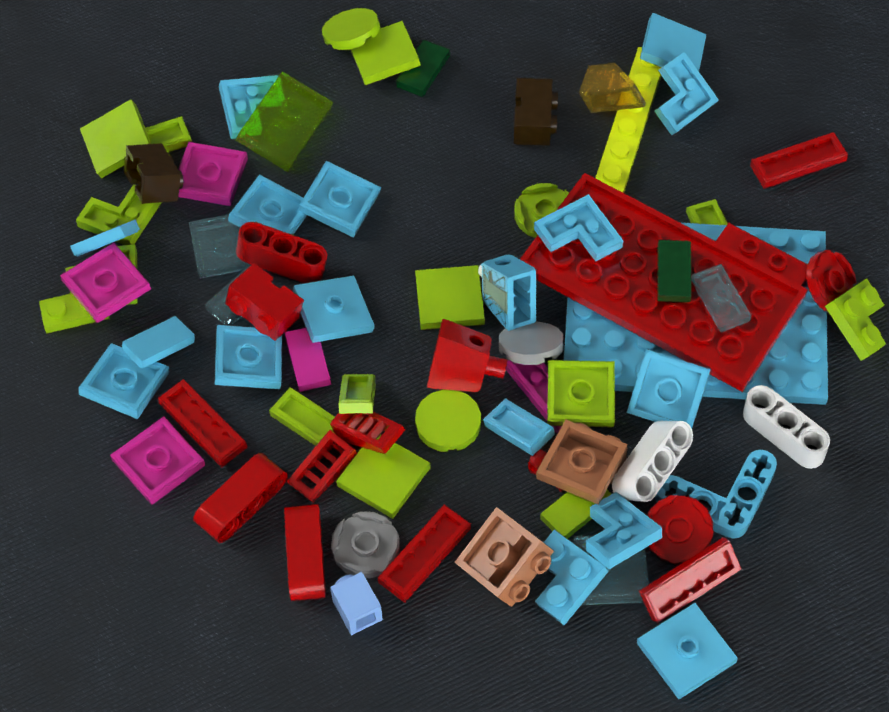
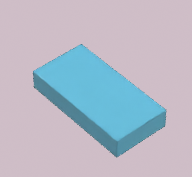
[70,219,140,257]
[122,316,195,369]
[483,398,555,456]

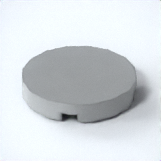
[499,321,563,365]
[331,512,400,578]

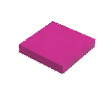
[178,142,248,206]
[60,242,151,323]
[110,416,205,505]

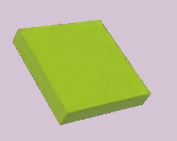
[350,21,421,85]
[80,99,152,178]
[415,265,485,330]
[547,360,615,427]
[336,434,430,519]

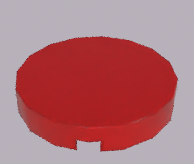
[806,250,856,313]
[647,495,714,564]

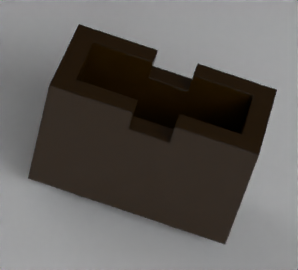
[514,78,558,146]
[124,143,184,204]

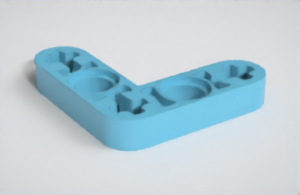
[655,450,777,539]

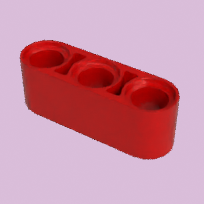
[236,222,327,283]
[193,453,288,543]
[284,504,326,601]

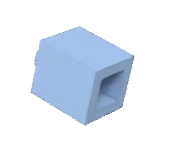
[330,572,383,635]

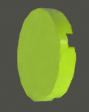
[322,8,380,50]
[514,183,569,238]
[415,389,481,452]

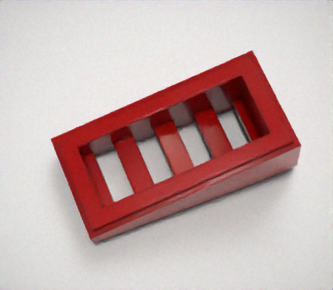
[330,412,405,454]
[287,430,357,503]

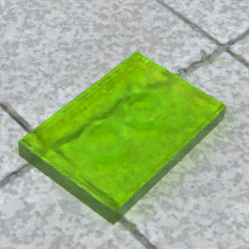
[236,71,333,172]

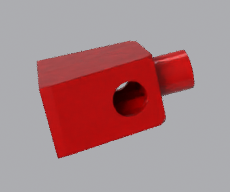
[427,319,508,392]

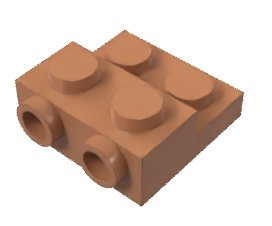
[536,420,627,505]
[455,507,554,607]

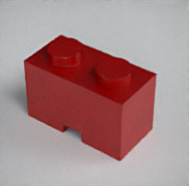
[225,263,304,341]

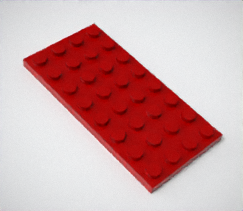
[520,173,808,392]

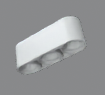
[743,385,830,469]
[612,421,693,502]

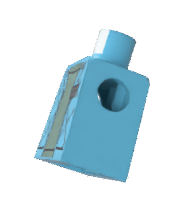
[478,255,536,331]

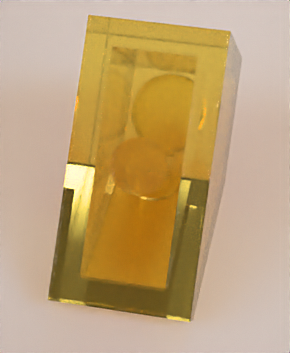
[579,63,646,113]

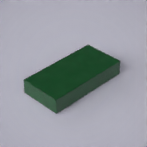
[396,40,450,97]
[657,240,691,302]

